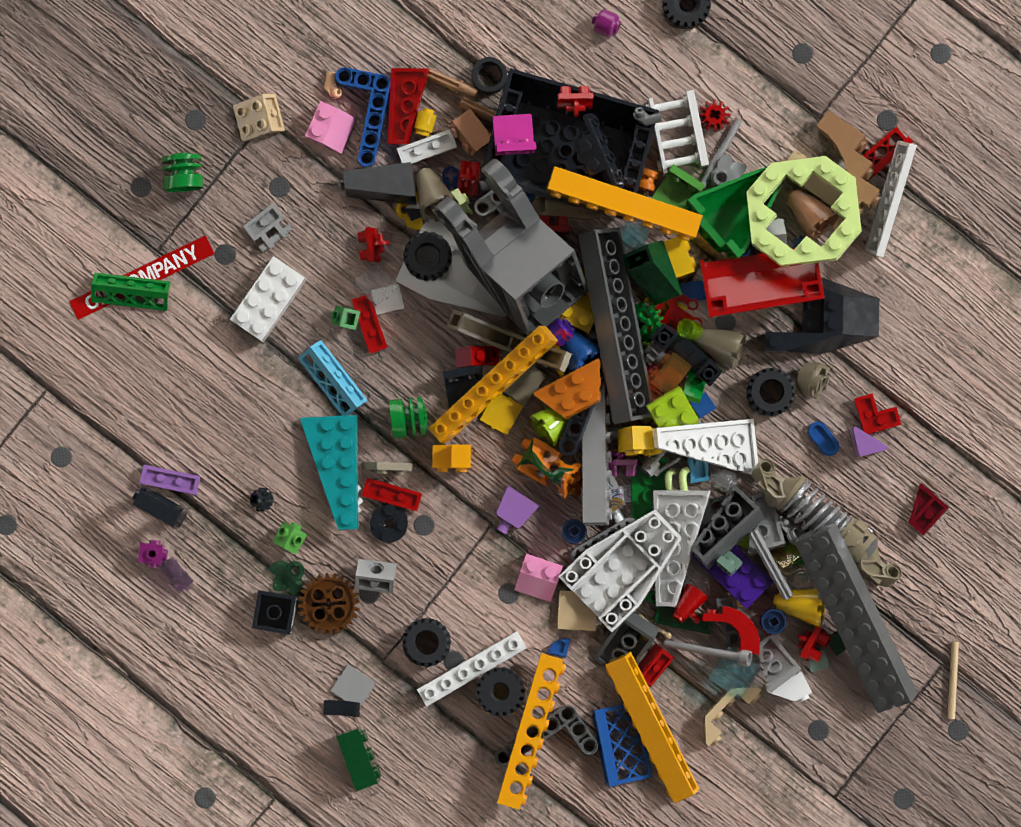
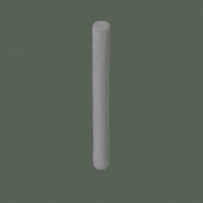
[700,118,742,188]

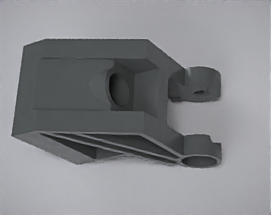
[434,159,589,336]

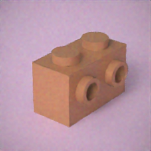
[449,109,490,156]

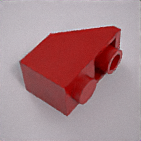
[455,346,499,368]

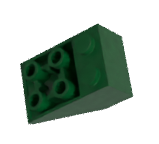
[622,240,682,306]

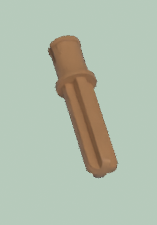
[427,68,479,100]
[459,97,497,125]

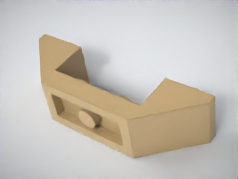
[704,687,761,746]

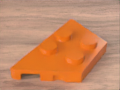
[533,358,601,419]

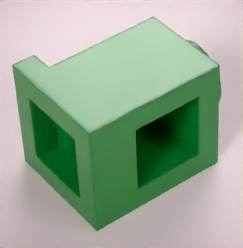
[331,306,360,330]

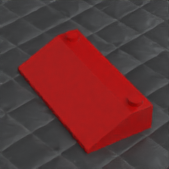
[700,248,825,318]

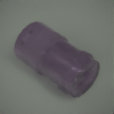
[159,557,194,593]

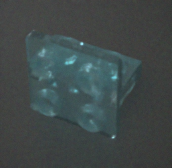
[709,647,761,699]

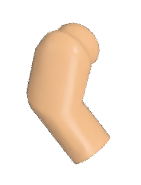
[324,71,342,99]

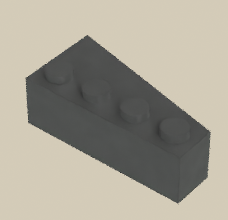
[691,485,765,570]

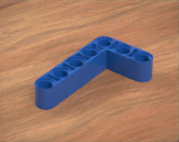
[335,67,390,168]

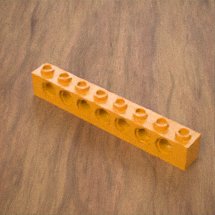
[429,326,558,443]
[497,653,566,810]

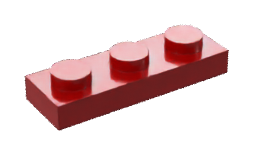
[351,294,388,354]
[362,478,423,511]

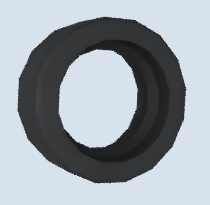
[472,57,507,95]

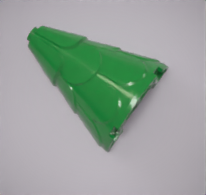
[686,166,784,259]

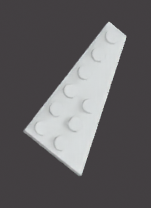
[653,419,758,475]
[653,490,710,607]

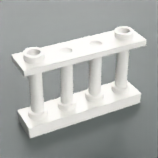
[645,90,709,176]

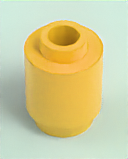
[414,108,437,137]

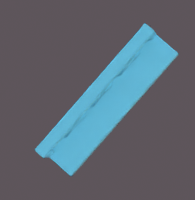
[298,340,368,416]

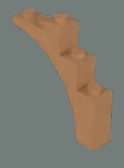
[817,111,881,231]

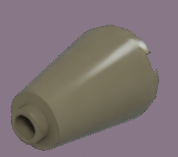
[416,168,457,222]
[691,327,747,370]

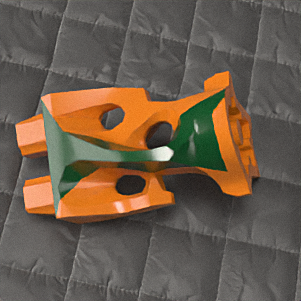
[512,437,583,498]

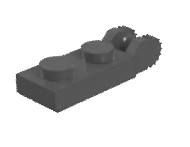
[715,595,739,651]

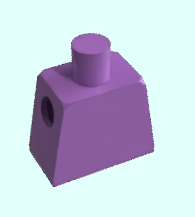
[496,486,539,534]

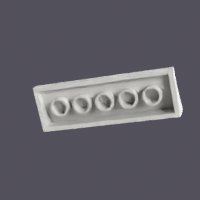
[865,141,917,257]

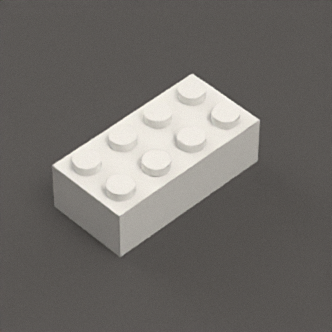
[230,256,307,343]

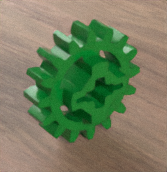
[635,302,664,344]

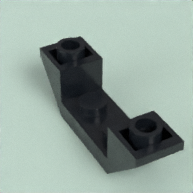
[651,323,722,386]

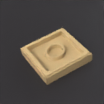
[557,590,597,631]

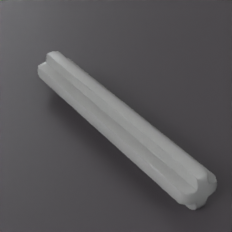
[749,529,793,600]

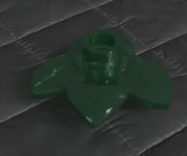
[269,560,305,595]

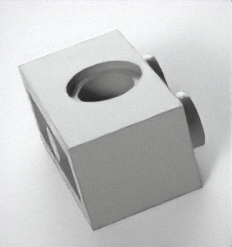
[354,559,397,594]

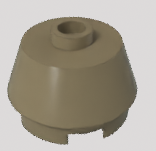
[796,363,830,400]

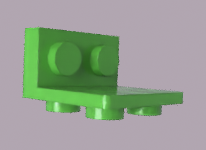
[652,164,705,210]

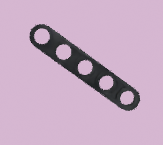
[559,368,605,457]

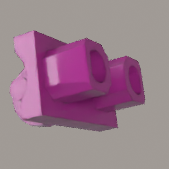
[609,451,641,476]

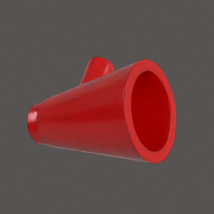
[672,584,708,624]

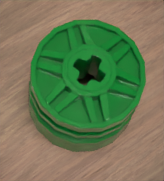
[161,152,204,192]
[389,396,428,439]

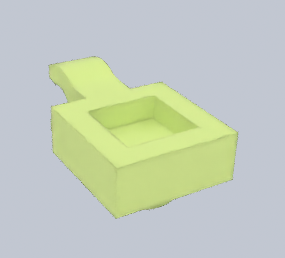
[451,188,473,215]

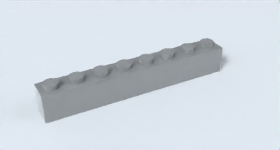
[582,370,612,526]

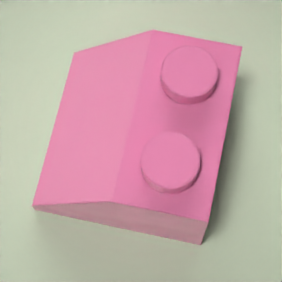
[305,101,357,154]
[514,554,563,602]

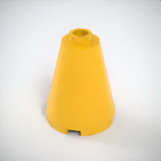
[773,589,826,627]

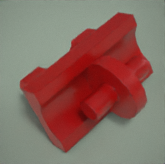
[557,86,594,117]
[458,160,480,197]
[539,215,570,238]
[357,227,390,263]
[797,626,831,663]

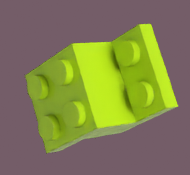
[646,386,699,428]

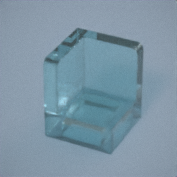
[622,222,648,246]

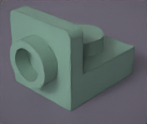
[716,551,743,577]

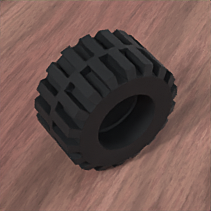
[403,231,452,282]
[746,367,796,416]
[402,618,451,667]

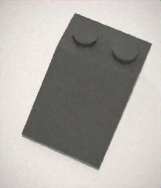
[593,612,659,667]

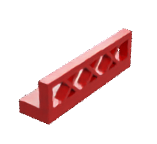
[863,126,913,182]

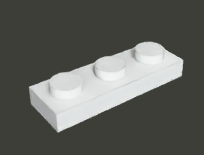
[397,129,457,164]

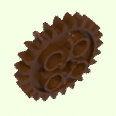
[298,573,360,635]

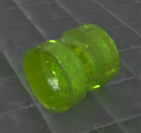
[677,319,703,341]

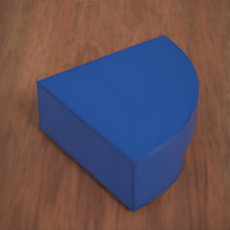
[547,638,570,658]

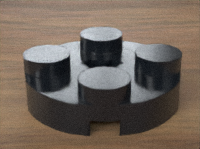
[370,504,408,543]

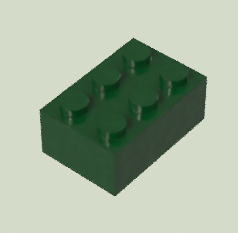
[336,726,382,791]

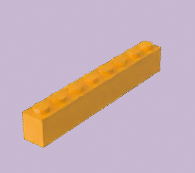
[546,167,703,241]
[605,651,699,803]

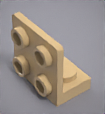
[233,94,285,142]

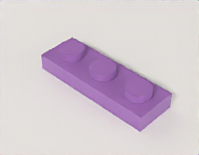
[140,465,201,495]

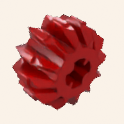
[699,99,731,132]

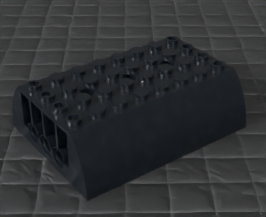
[479,68,659,221]

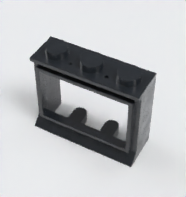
[132,487,191,527]

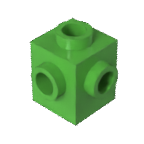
[272,521,307,554]

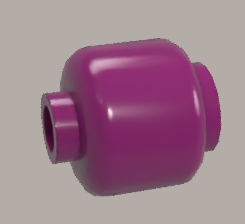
[592,9,621,37]

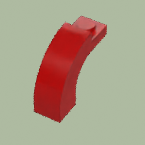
[701,606,760,654]

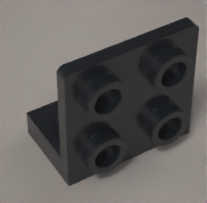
[443,365,483,409]

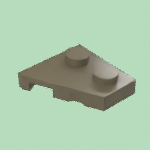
[362,462,412,475]

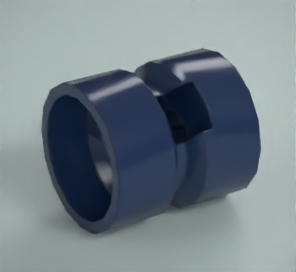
[562,519,587,544]
[759,609,786,634]

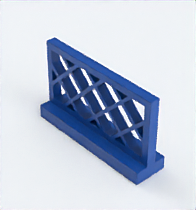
[591,704,653,787]

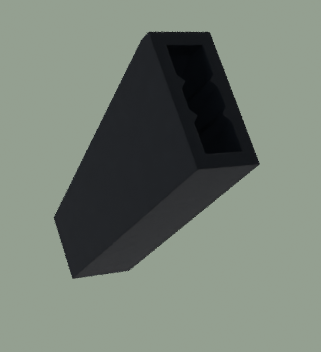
[340,162,417,205]

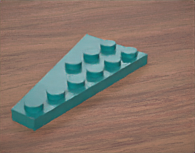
[300,415,358,531]

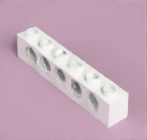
[417,631,527,706]

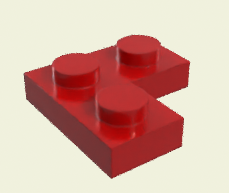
[854,393,902,434]

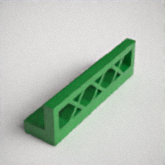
[91,272,171,311]

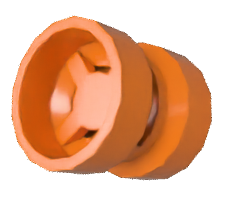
[638,168,658,192]

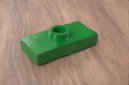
[683,367,706,404]

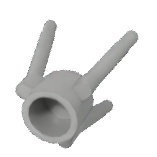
[640,451,683,477]

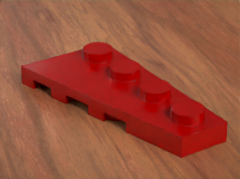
[388,68,430,145]

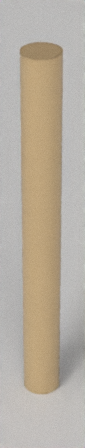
[947,642,959,719]

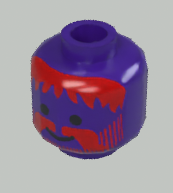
[547,318,574,347]

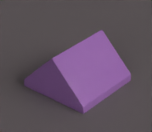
[849,427,888,458]

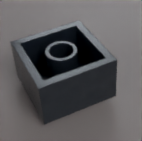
[252,590,298,635]

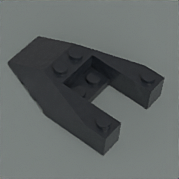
[763,278,880,354]

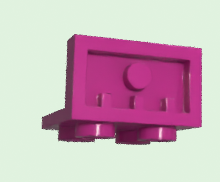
[493,114,536,155]

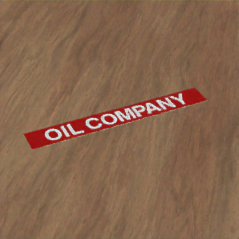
[69,235,215,320]

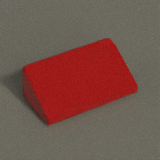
[638,644,674,688]

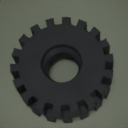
[662,0,711,29]
[476,667,526,716]

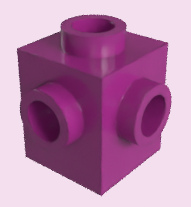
[138,540,168,568]

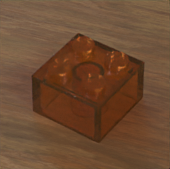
[649,352,692,395]

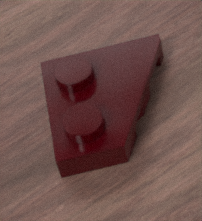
[909,483,949,536]

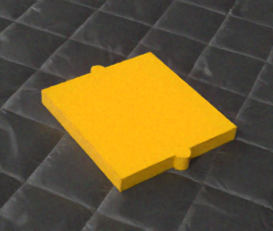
[480,394,523,435]

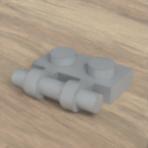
[243,203,293,252]

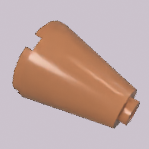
[786,188,838,240]

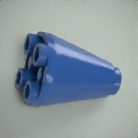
[560,329,601,372]

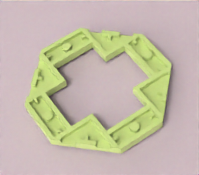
[747,156,862,267]

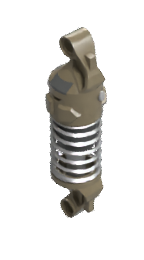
[752,458,902,587]

